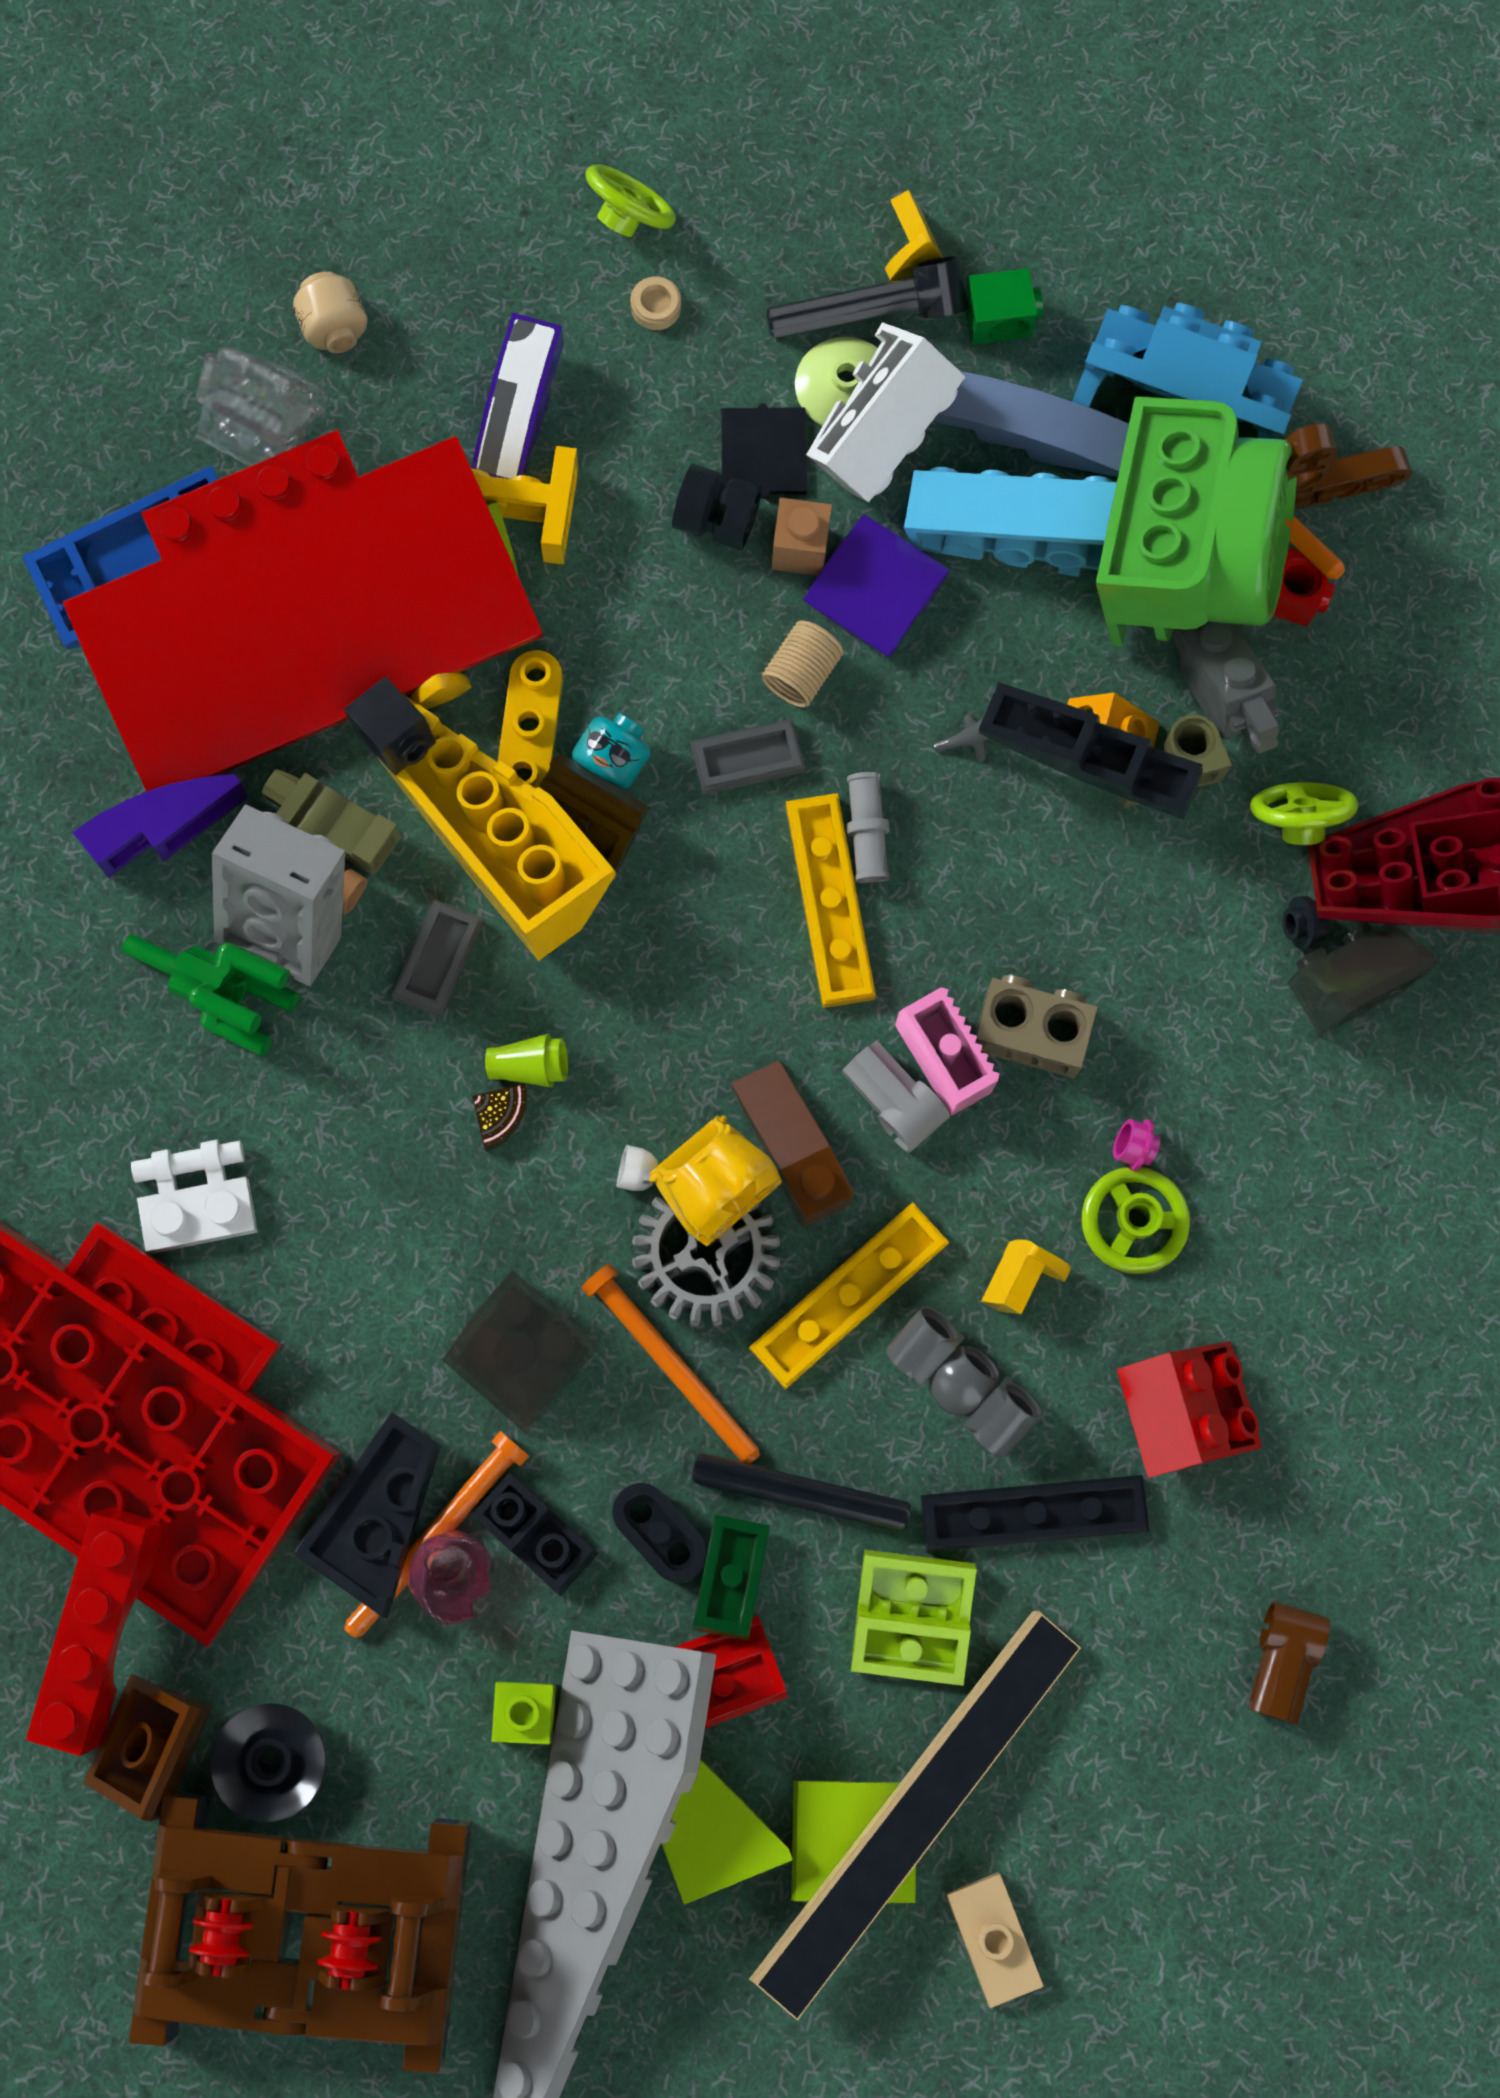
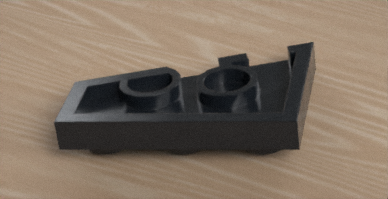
[293,1412,441,1619]

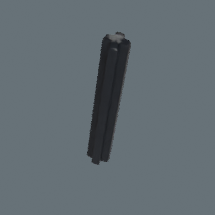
[692,1453,911,1532]

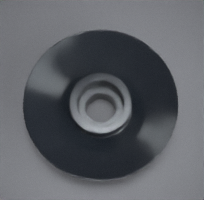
[210,1703,327,1822]

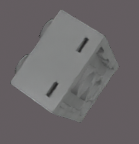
[212,804,345,987]

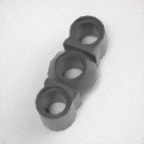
[886,1306,1043,1457]

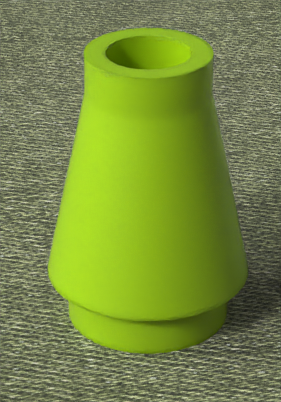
[485,1033,568,1088]

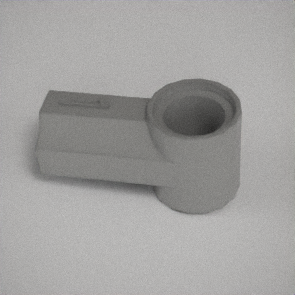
[842,1040,950,1153]

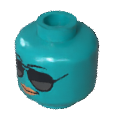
[572,713,651,791]

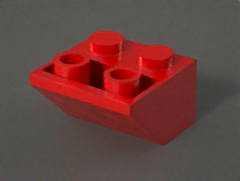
[1116,1341,1262,1478]

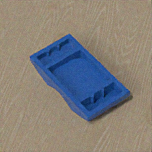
[22,465,219,650]

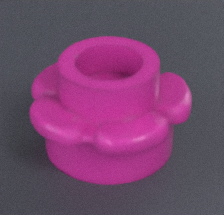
[1113,1119,1160,1171]

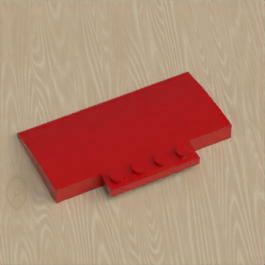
[62,429,544,792]
[0,1220,343,1647]

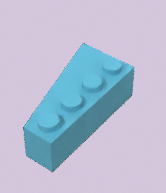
[904,467,1117,577]

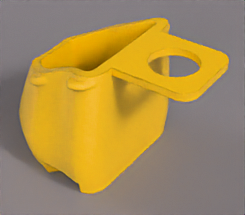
[649,1115,782,1246]

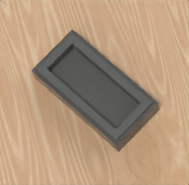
[690,719,805,795]
[391,899,484,1019]

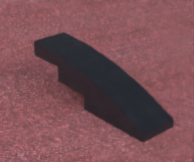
[978,682,1203,819]

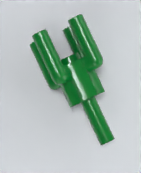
[122,934,300,1057]

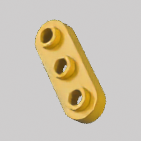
[498,650,563,788]

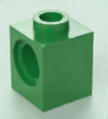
[966,268,1043,345]

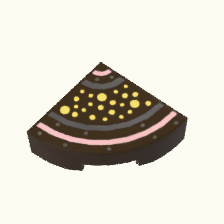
[472,1083,528,1151]

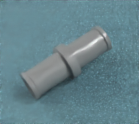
[847,772,890,883]

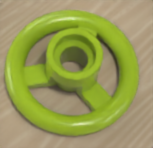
[585,164,676,237]
[1250,782,1358,845]
[1081,1167,1190,1274]

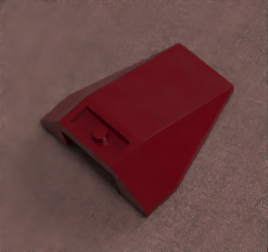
[1308,778,1500,934]

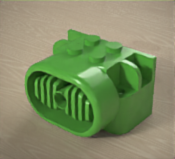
[1096,397,1297,647]

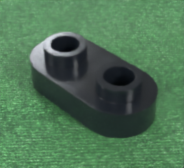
[612,1483,707,1583]

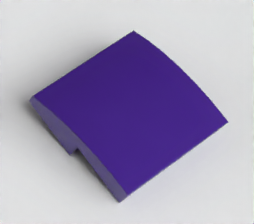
[803,514,951,658]

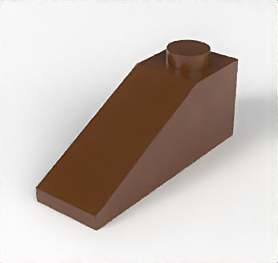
[731,1060,855,1228]

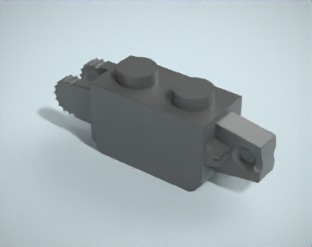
[1171,621,1279,754]

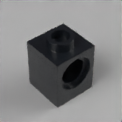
[344,676,436,776]

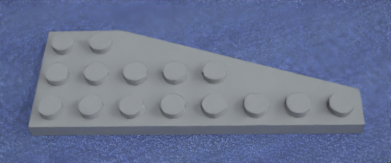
[493,1630,716,2098]

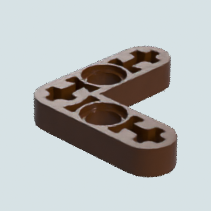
[1285,423,1412,510]

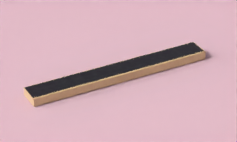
[749,1611,1081,2021]

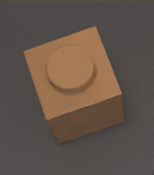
[771,498,832,576]

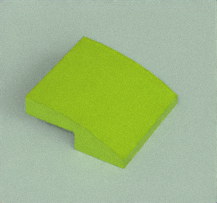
[851,1549,977,1686]
[791,1781,916,1903]

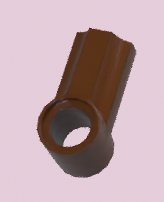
[1247,1601,1330,1725]

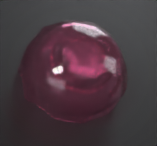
[407,1530,491,1625]

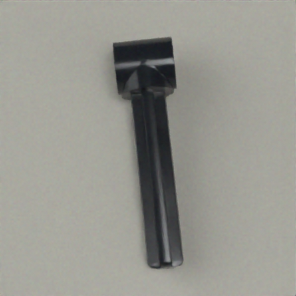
[766,256,968,338]

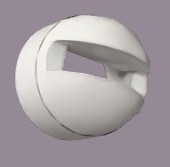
[616,1145,659,1191]

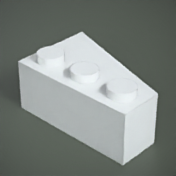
[806,322,966,503]

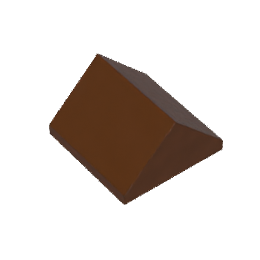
[83,1674,213,1822]

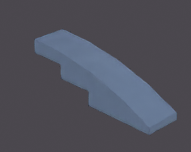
[932,371,1129,477]

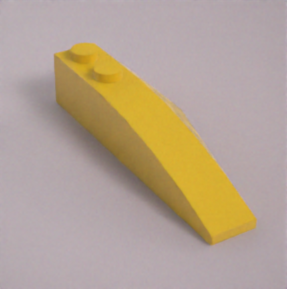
[377,696,616,961]

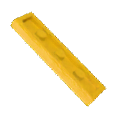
[785,793,876,1008]
[749,1202,949,1390]

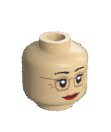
[293,272,368,353]

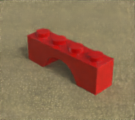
[26,1508,165,1756]

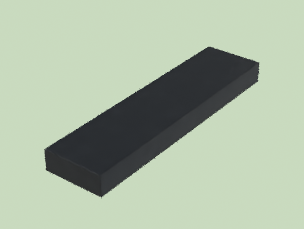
[920,1475,1149,1552]

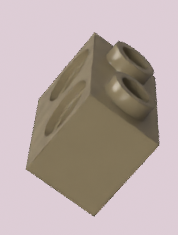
[975,975,1098,1078]

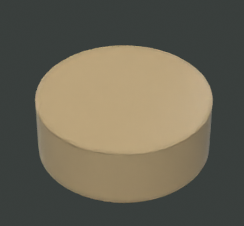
[630,276,681,330]

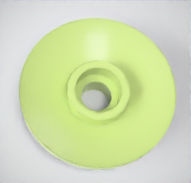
[795,337,878,426]

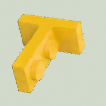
[472,446,579,565]

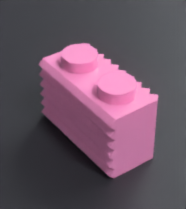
[895,987,1000,1116]

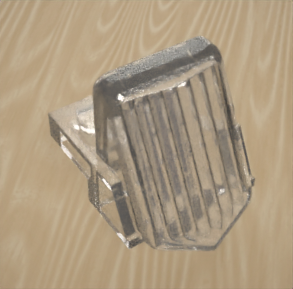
[195,347,328,466]

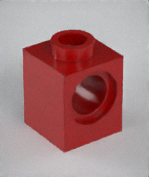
[1273,548,1335,626]

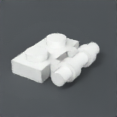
[131,1139,258,1254]

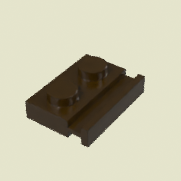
[539,752,650,873]

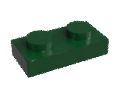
[693,1515,770,1641]

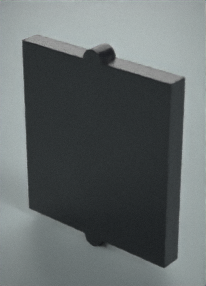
[721,403,807,499]

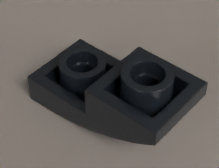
[472,1473,598,1596]

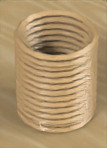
[762,620,844,707]

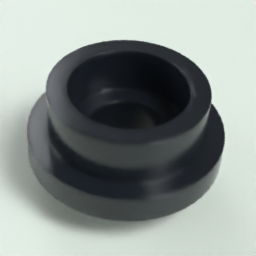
[1282,896,1330,950]

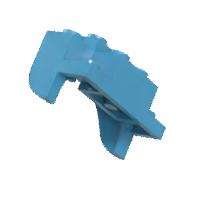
[1072,303,1303,439]

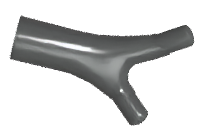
[934,714,990,762]

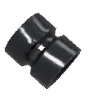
[672,463,762,550]

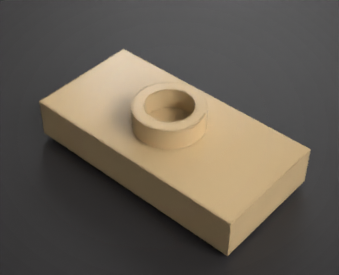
[945,1872,1044,2008]

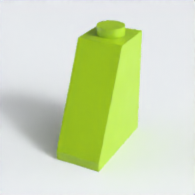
[661,1758,793,1905]

